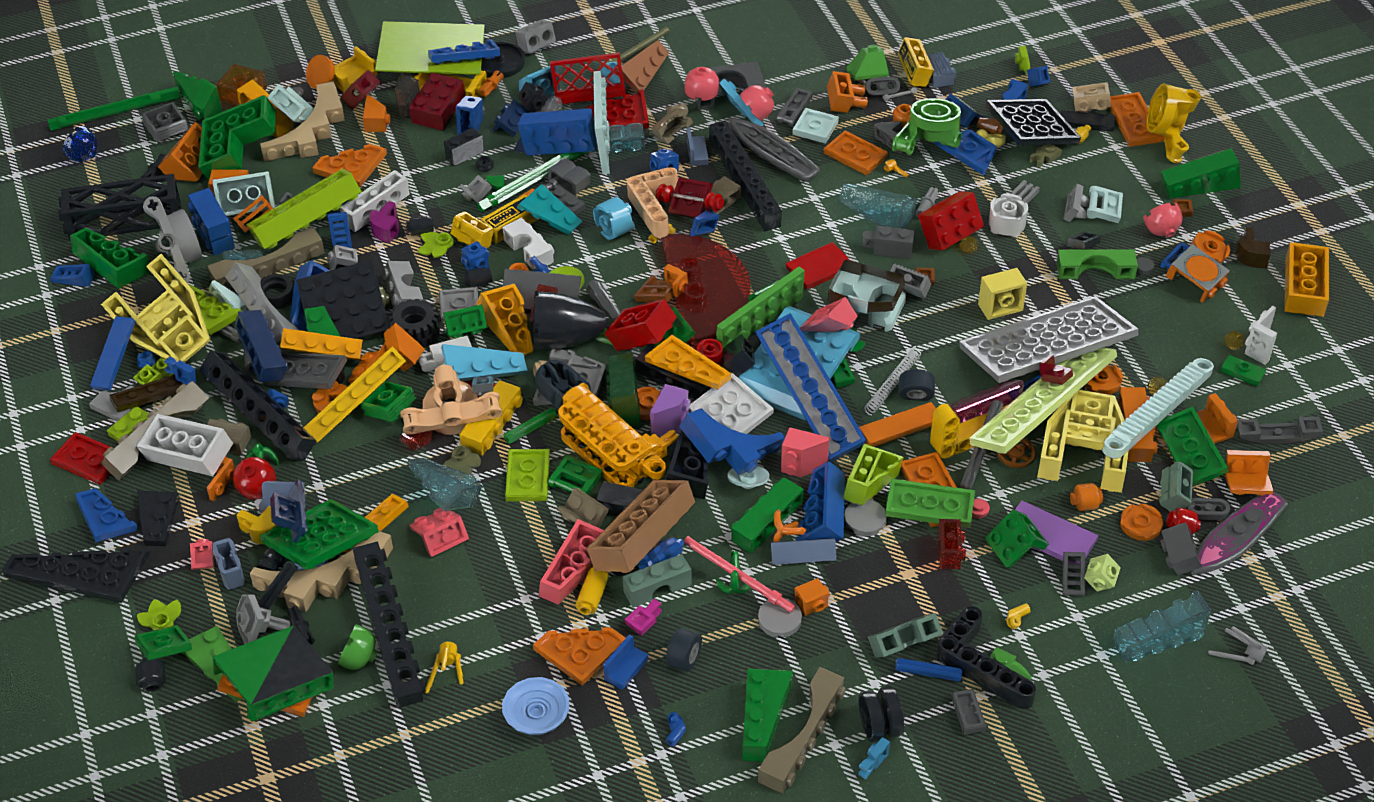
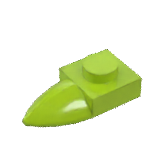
[1015,46,1030,75]

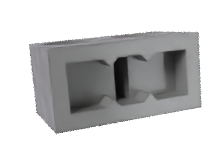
[515,19,556,54]

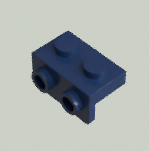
[493,99,531,137]

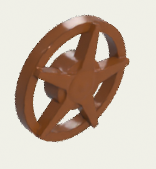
[996,438,1035,469]

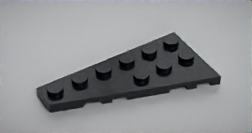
[2,548,150,603]

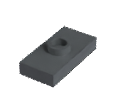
[951,689,987,735]

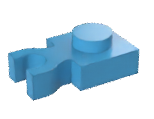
[858,737,890,779]

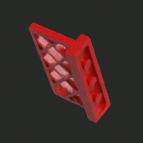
[550,52,626,105]

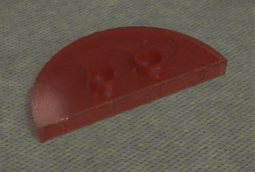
[661,234,750,350]

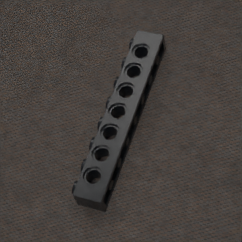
[709,120,782,232]
[199,350,316,461]
[352,541,426,709]

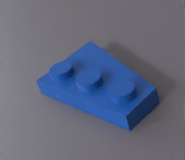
[75,488,137,542]

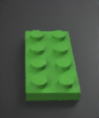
[885,479,975,528]

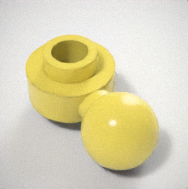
[976,129,1006,148]

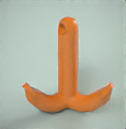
[773,509,806,542]

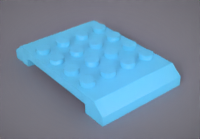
[739,306,860,421]

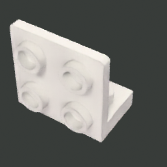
[1245,306,1277,365]

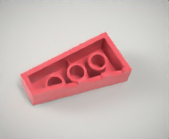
[539,519,604,605]

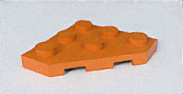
[312,144,387,187]
[533,627,626,686]

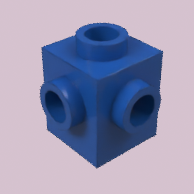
[650,149,679,172]
[461,241,489,270]

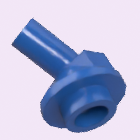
[529,255,550,273]

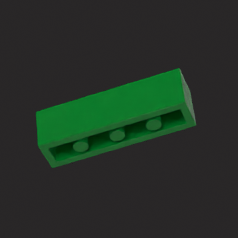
[731,477,804,554]

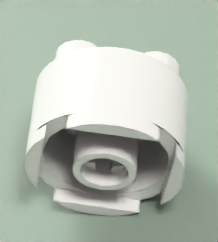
[988,194,1028,237]

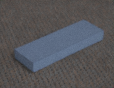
[770,538,836,564]

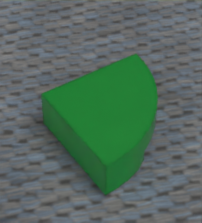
[486,175,505,191]

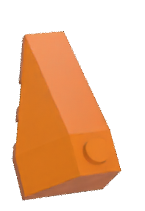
[158,122,203,182]

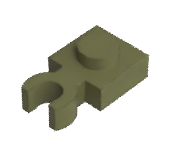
[1030,144,1062,167]

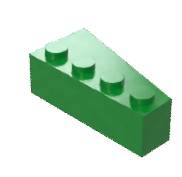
[1161,148,1241,198]
[70,228,150,289]
[743,669,793,762]

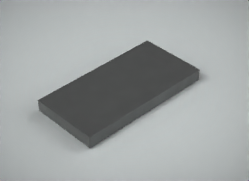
[502,269,581,311]
[263,352,347,389]

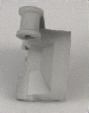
[143,196,202,283]

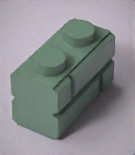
[1159,461,1193,512]

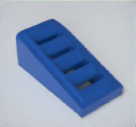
[689,210,719,237]
[328,212,352,248]
[50,264,95,287]

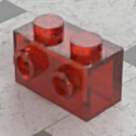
[937,519,966,569]

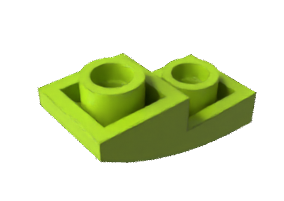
[133,357,173,385]

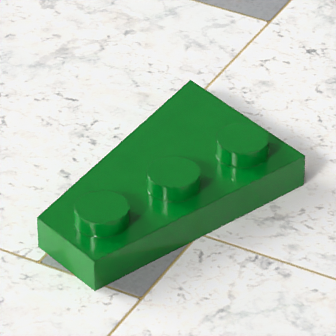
[304,306,353,362]

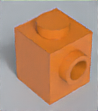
[794,578,830,616]

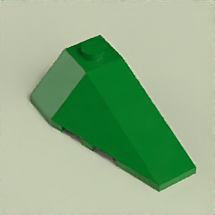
[173,71,222,121]

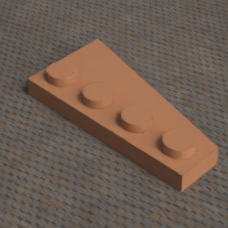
[616,40,669,94]

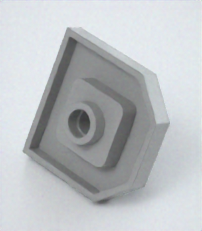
[236,594,290,644]

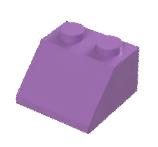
[650,384,690,438]

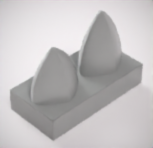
[1064,183,1090,222]

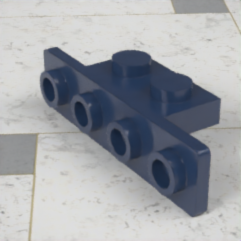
[270,479,308,543]

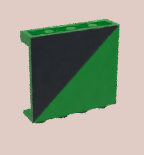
[213,625,333,722]

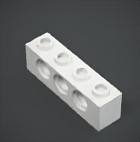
[340,170,410,232]

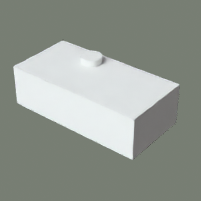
[137,414,233,476]

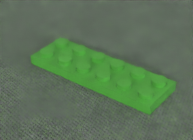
[717,267,805,347]

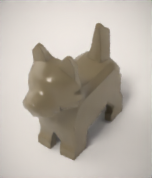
[649,103,693,144]

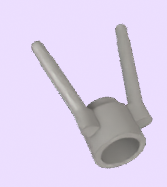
[1208,626,1268,665]

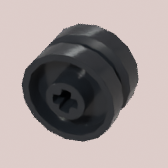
[858,686,904,742]

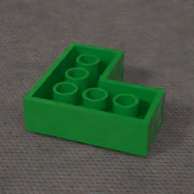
[198,95,276,180]

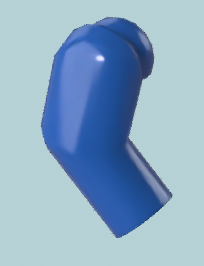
[666,712,686,746]

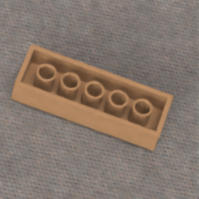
[587,480,695,573]

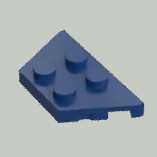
[933,130,996,175]

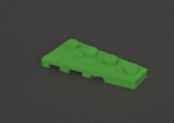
[181,626,242,702]

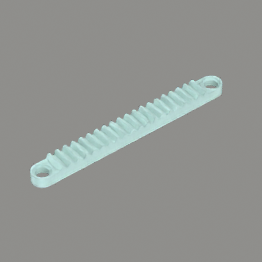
[1102,358,1214,458]

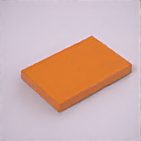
[823,130,888,175]

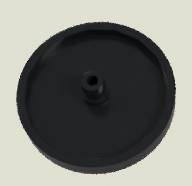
[481,42,525,78]

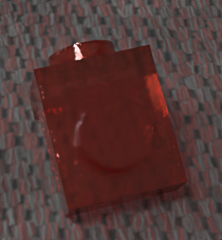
[399,430,433,450]

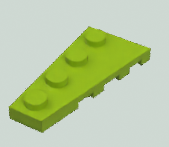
[189,285,242,335]

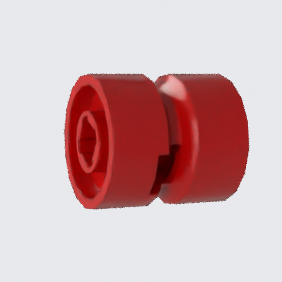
[697,339,723,368]

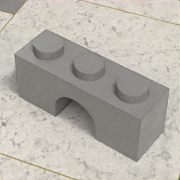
[382,261,424,307]

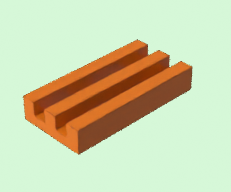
[233,195,274,233]

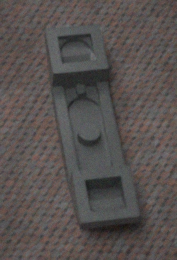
[1237,417,1323,444]

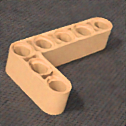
[627,167,678,238]

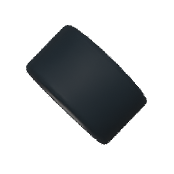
[899,369,935,401]
[666,627,702,672]

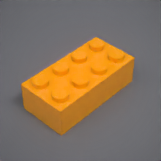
[1284,242,1329,317]

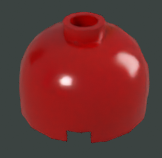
[233,457,276,500]

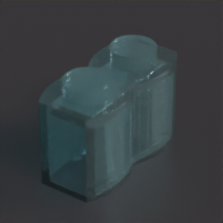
[609,123,645,152]

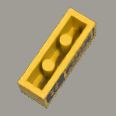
[898,37,934,87]
[481,194,540,244]

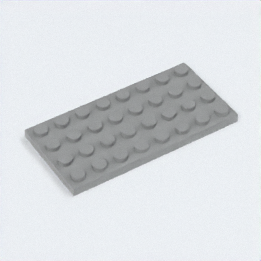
[959,296,1138,383]

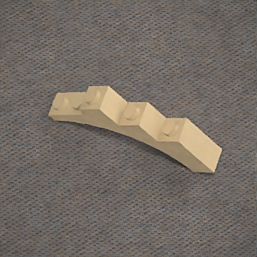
[260,81,345,162]
[250,531,393,612]

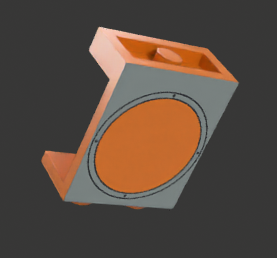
[1166,244,1230,303]

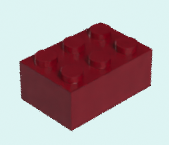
[409,73,466,131]

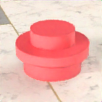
[972,499,990,519]

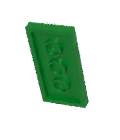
[1156,407,1229,487]

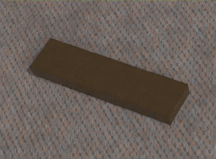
[109,375,183,412]

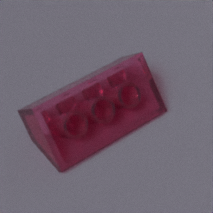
[948,380,1024,423]

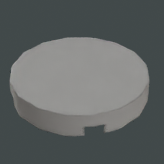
[844,500,887,537]
[758,598,802,637]

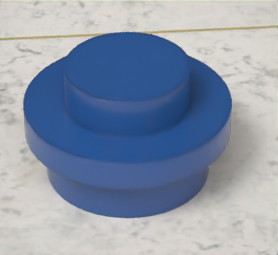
[137,351,157,368]

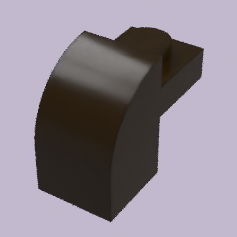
[1235,227,1271,269]

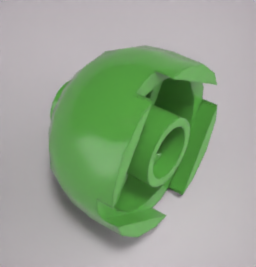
[338,624,378,670]

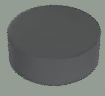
[1136,257,1154,275]

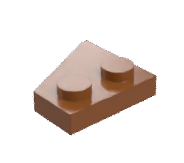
[634,275,673,303]

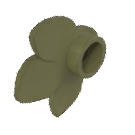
[442,445,481,481]

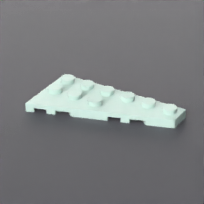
[594,71,610,174]

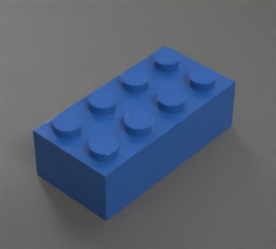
[517,109,597,156]

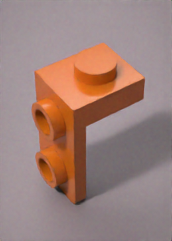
[207,456,235,501]

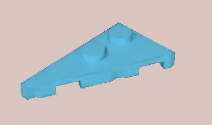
[719,78,764,127]

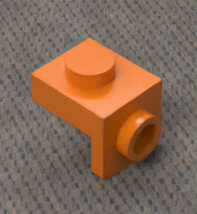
[664,264,688,297]

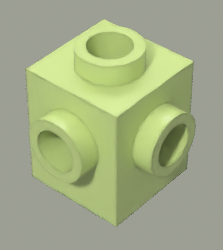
[1084,554,1121,592]

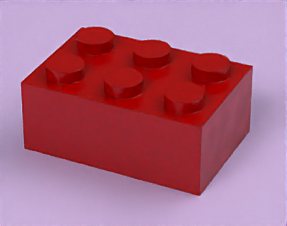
[918,191,984,250]
[604,299,677,351]

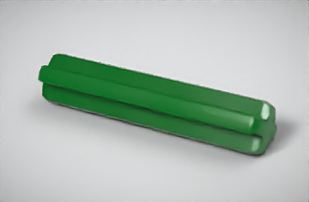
[503,408,557,444]

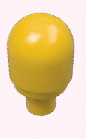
[1075,125,1091,144]

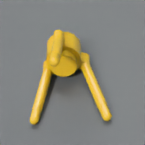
[425,642,464,694]

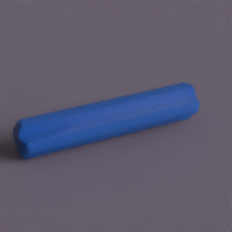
[895,658,962,681]

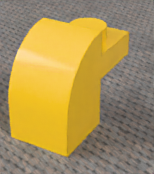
[237,506,277,544]

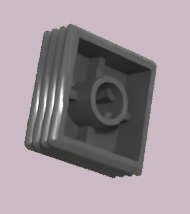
[141,102,188,142]

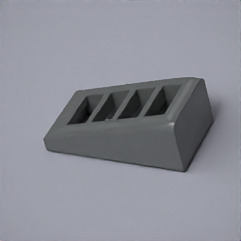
[1063,552,1086,596]

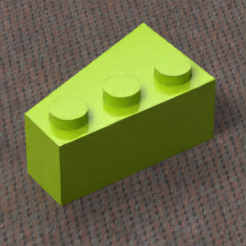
[843,444,904,506]

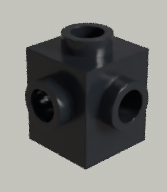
[518,82,548,112]

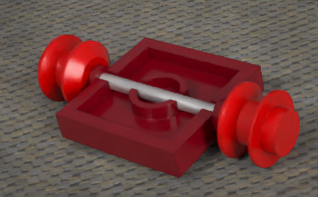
[656,177,724,218]

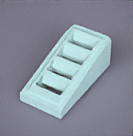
[209,280,247,311]

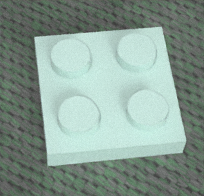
[793,108,839,144]

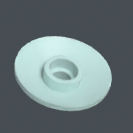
[728,466,769,489]

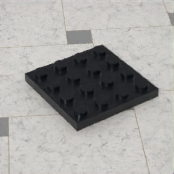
[985,99,1081,146]
[296,260,390,340]

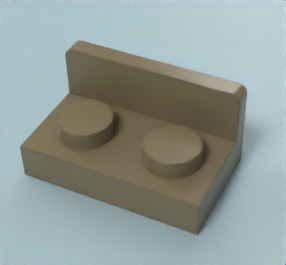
[557,488,609,528]

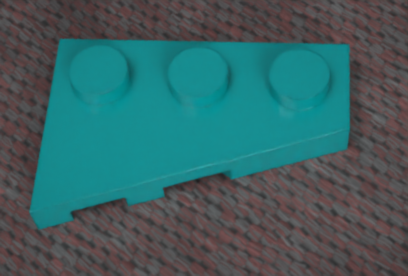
[517,184,582,235]

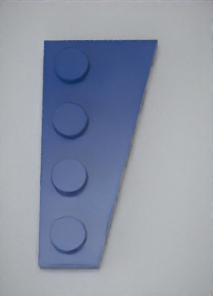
[428,39,500,64]

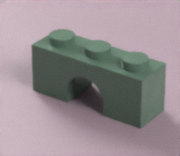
[623,554,692,608]
[868,613,943,658]

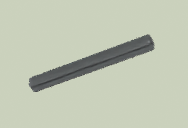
[960,400,1003,490]

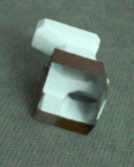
[827,259,906,332]

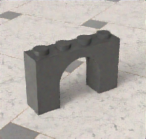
[689,61,766,110]

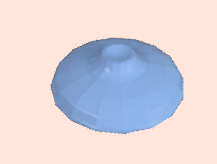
[502,677,569,735]

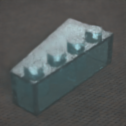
[1112,590,1211,663]

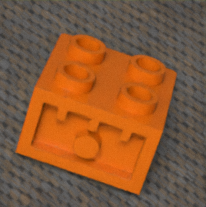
[1225,450,1273,496]

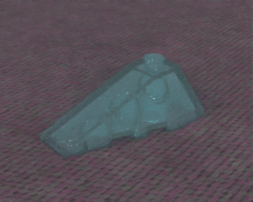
[407,458,483,511]

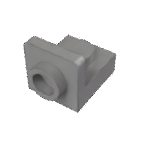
[327,245,358,270]

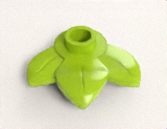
[418,232,454,258]
[137,599,181,631]

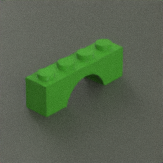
[1056,250,1138,279]

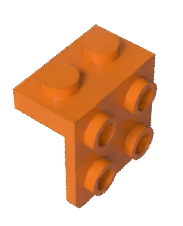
[1196,393,1238,444]

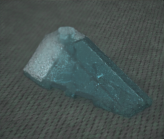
[839,183,917,229]

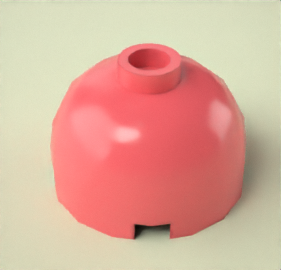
[685,67,719,101]
[740,85,774,121]
[1143,203,1183,237]

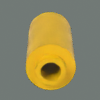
[575,567,609,615]

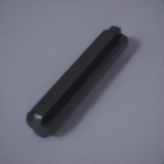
[258,561,298,610]

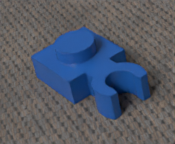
[164,357,196,385]

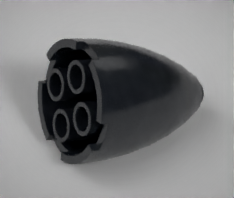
[533,291,609,350]

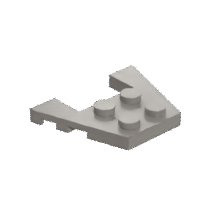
[533,349,606,406]

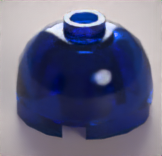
[62,125,98,162]

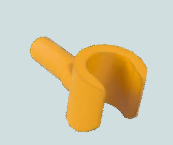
[884,159,908,178]

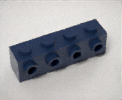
[234,310,287,382]

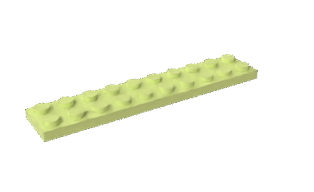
[970,347,1117,454]

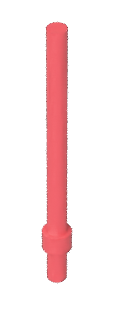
[684,536,795,613]

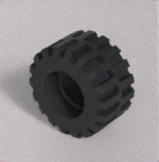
[389,299,440,348]

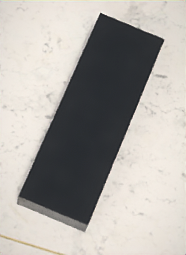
[1061,110,1115,131]

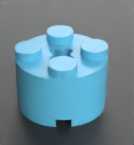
[593,197,635,240]

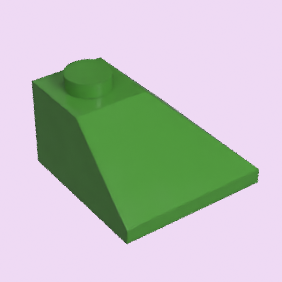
[846,45,889,80]

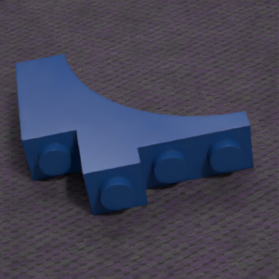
[679,408,785,475]

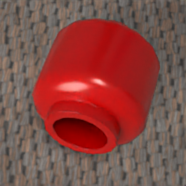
[1167,507,1201,535]

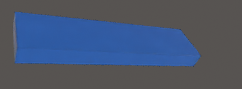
[90,316,136,391]

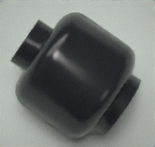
[135,657,166,692]

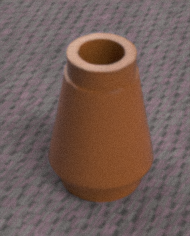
[977,118,1003,134]

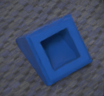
[1027,66,1050,87]

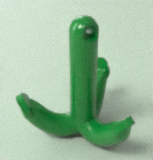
[243,443,279,465]
[716,551,751,594]

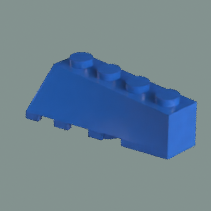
[795,461,845,543]

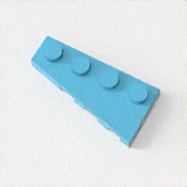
[441,344,528,381]

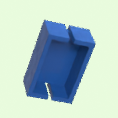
[187,188,235,256]

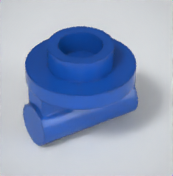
[267,388,289,409]

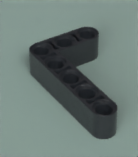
[937,606,1036,709]

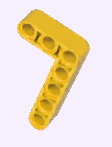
[930,404,1008,459]

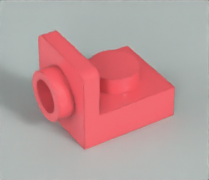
[190,539,214,570]

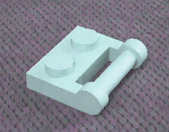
[1086,186,1123,223]

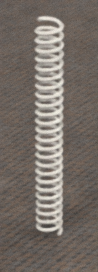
[864,346,921,415]

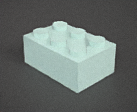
[212,171,275,216]

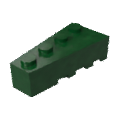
[606,353,642,429]

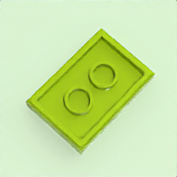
[505,449,550,501]

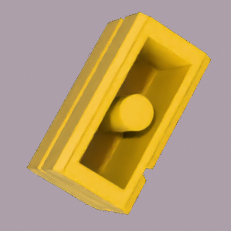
[450,211,494,248]

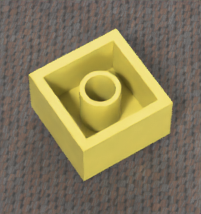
[978,268,1027,320]

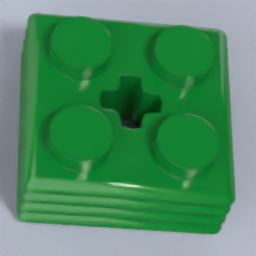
[360,381,417,422]

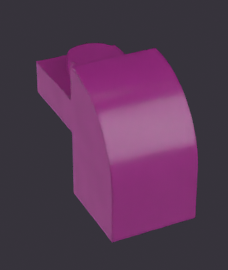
[369,201,399,243]

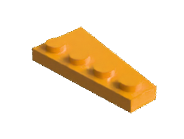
[645,335,731,390]

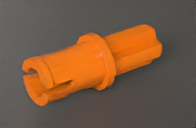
[479,71,504,97]

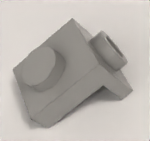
[459,175,492,203]

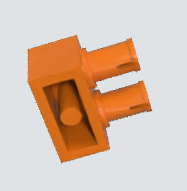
[826,71,868,113]

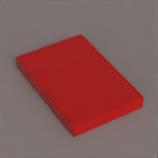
[786,242,851,290]
[50,432,111,485]

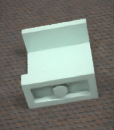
[267,84,314,123]

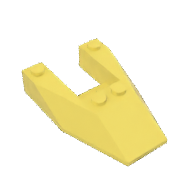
[101,254,211,363]
[1037,390,1129,493]

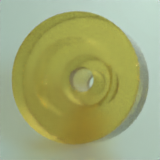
[1147,376,1168,396]

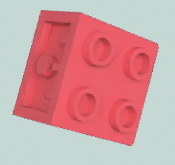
[409,507,469,557]

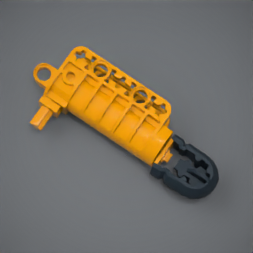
[535,360,679,487]

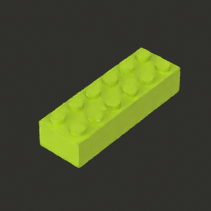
[246,168,362,249]

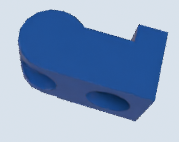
[1002,79,1028,100]

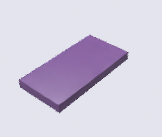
[1015,500,1098,565]

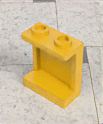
[330,46,378,93]

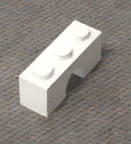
[503,218,554,270]

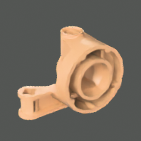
[400,365,503,435]

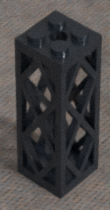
[58,174,181,241]

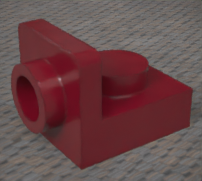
[1039,355,1073,385]

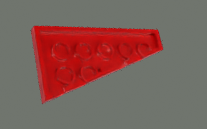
[587,89,649,132]

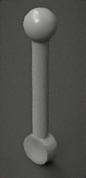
[883,87,918,101]

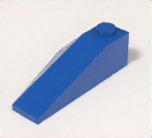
[289,260,330,332]

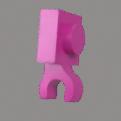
[625,599,662,636]

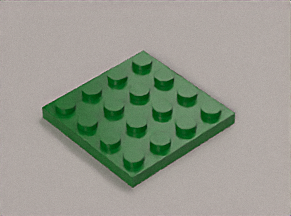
[260,499,379,570]

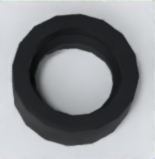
[260,274,294,309]

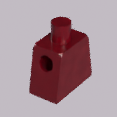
[340,70,380,110]

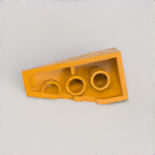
[476,283,533,355]

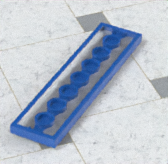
[755,313,867,462]

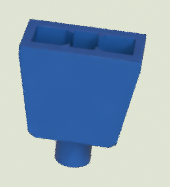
[456,96,483,135]

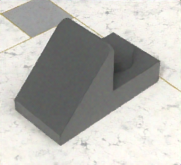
[874,121,903,154]

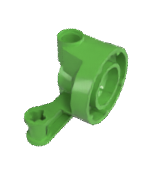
[892,98,962,155]

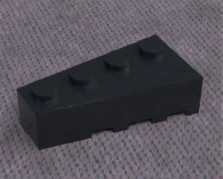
[666,412,708,499]

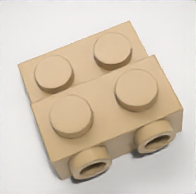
[1072,82,1111,112]

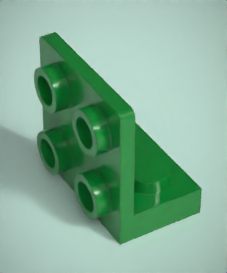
[443,304,487,338]
[985,509,1049,569]

